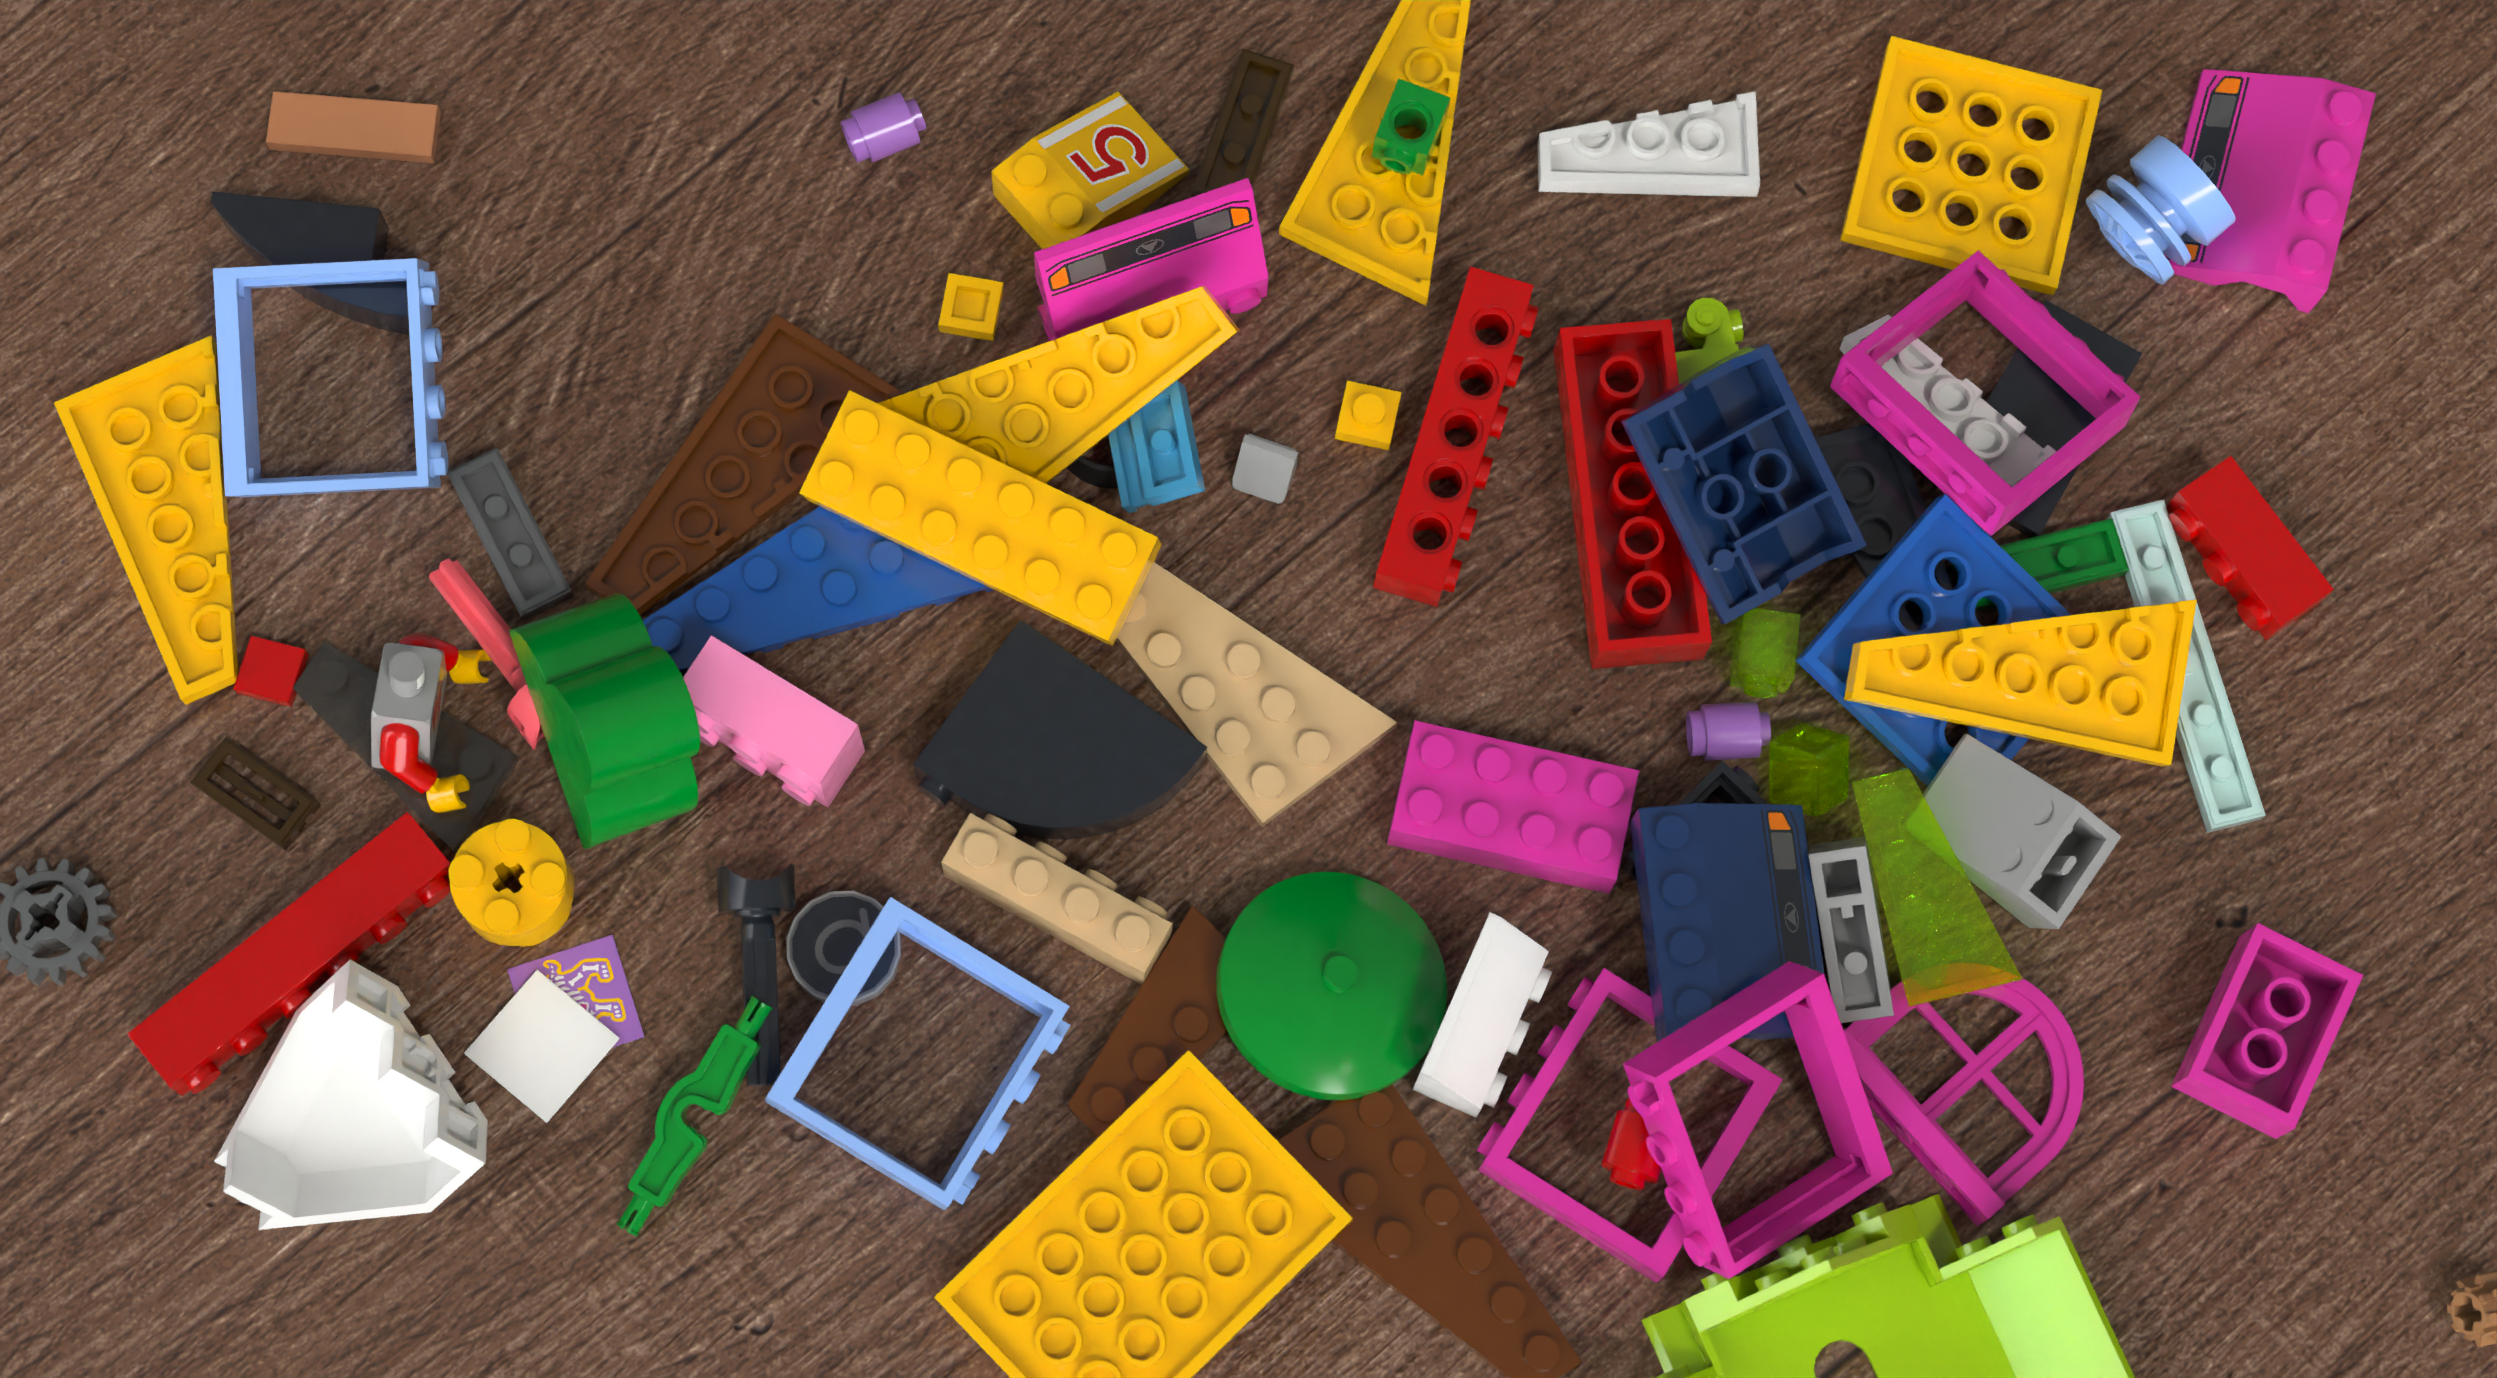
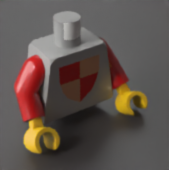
[371,632,492,813]

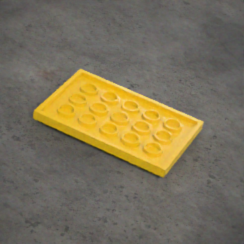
[934,1050,1353,1378]

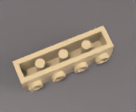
[941,813,1173,985]

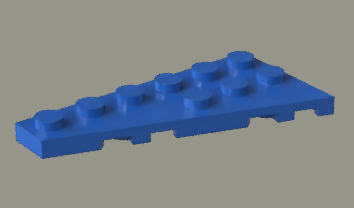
[642,506,994,676]

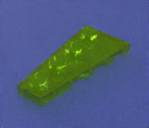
[1852,767,2023,1007]

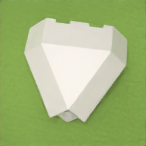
[214,960,488,1230]

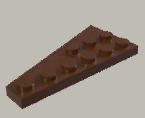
[585,313,905,615]
[1278,1085,1582,1378]

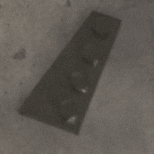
[293,641,519,854]

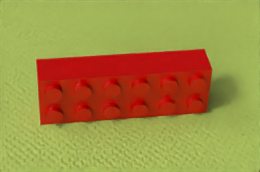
[1553,319,1712,669]

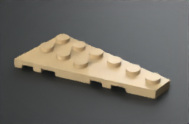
[1116,562,1397,827]

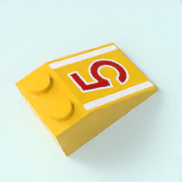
[991,92,1189,249]

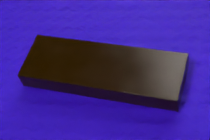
[1191,49,1294,197]

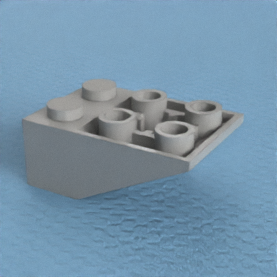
[1901,734,2122,929]

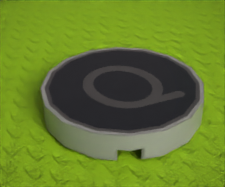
[786,891,901,1006]

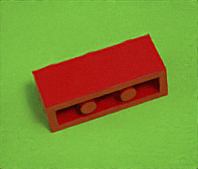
[2166,456,2334,640]

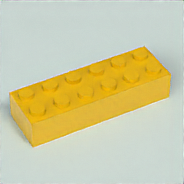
[799,390,1162,646]

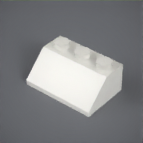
[1413,912,1552,1118]

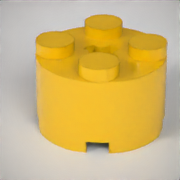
[448,819,575,947]

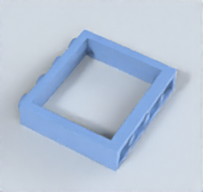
[213,258,448,498]
[765,897,1070,1210]

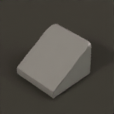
[1232,434,1298,504]

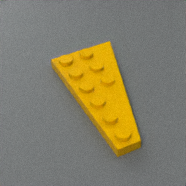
[1279,0,1471,306]
[1844,599,2197,767]

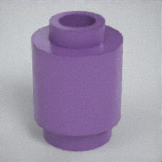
[840,92,926,163]
[1686,701,1771,761]

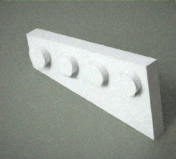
[1538,91,1760,197]
[1840,315,2056,487]

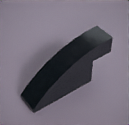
[211,192,433,335]

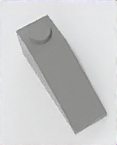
[1808,836,1894,1023]

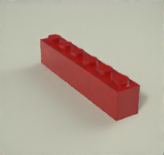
[127,812,451,1096]

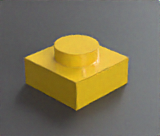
[938,273,1004,341]
[1335,381,1402,451]

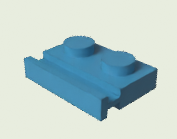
[1108,380,1205,513]

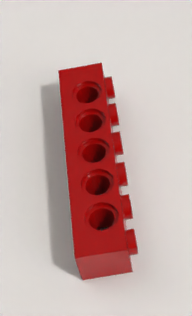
[1373,266,1539,607]

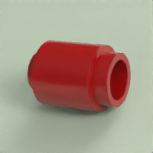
[1601,1098,1661,1190]

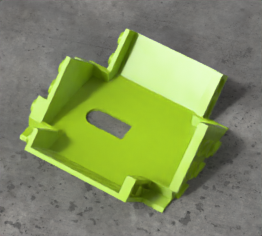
[1641,1194,2135,1378]

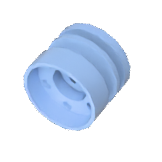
[2086,135,2236,285]

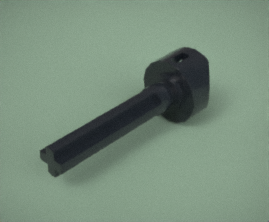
[717,864,796,1086]

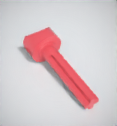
[429,558,545,750]

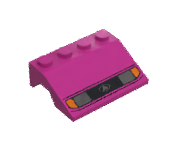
[2162,69,2376,313]
[1034,178,1269,341]

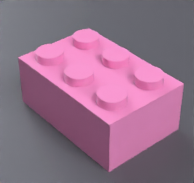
[683,635,865,808]

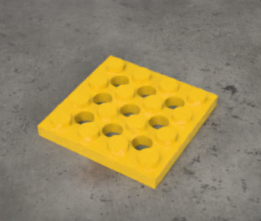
[1840,36,2102,296]

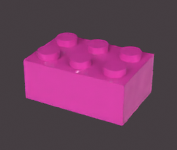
[2171,923,2363,1139]

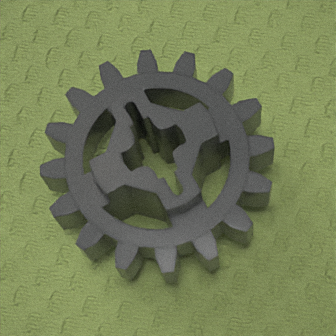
[0,858,118,986]

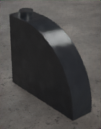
[913,619,1207,840]

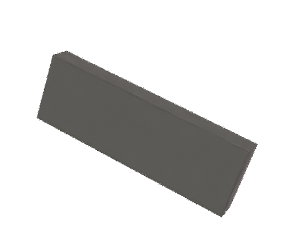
[447,448,574,621]

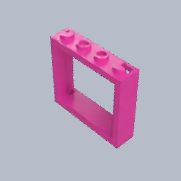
[1830,250,2141,536]
[1623,961,1893,1279]
[1477,968,1783,1283]

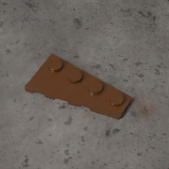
[1067,905,1228,1139]

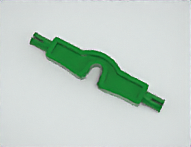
[616,995,773,1236]

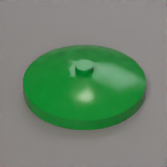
[1216,872,1447,1100]

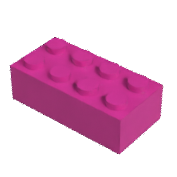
[1387,721,1639,894]

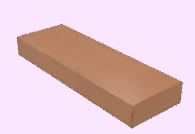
[266,91,441,163]

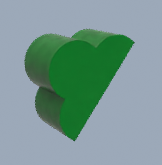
[509,593,700,849]

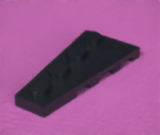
[1815,423,1953,632]

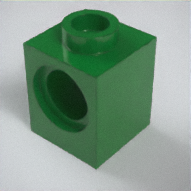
[1372,79,1451,176]

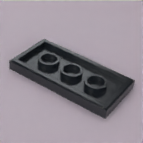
[1986,300,2142,538]

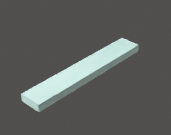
[2107,499,2266,833]

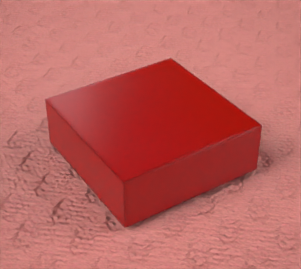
[233,636,309,707]

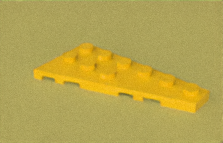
[878,285,1240,484]
[54,335,238,705]

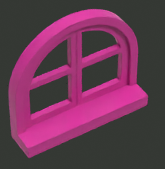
[1843,962,2084,1226]

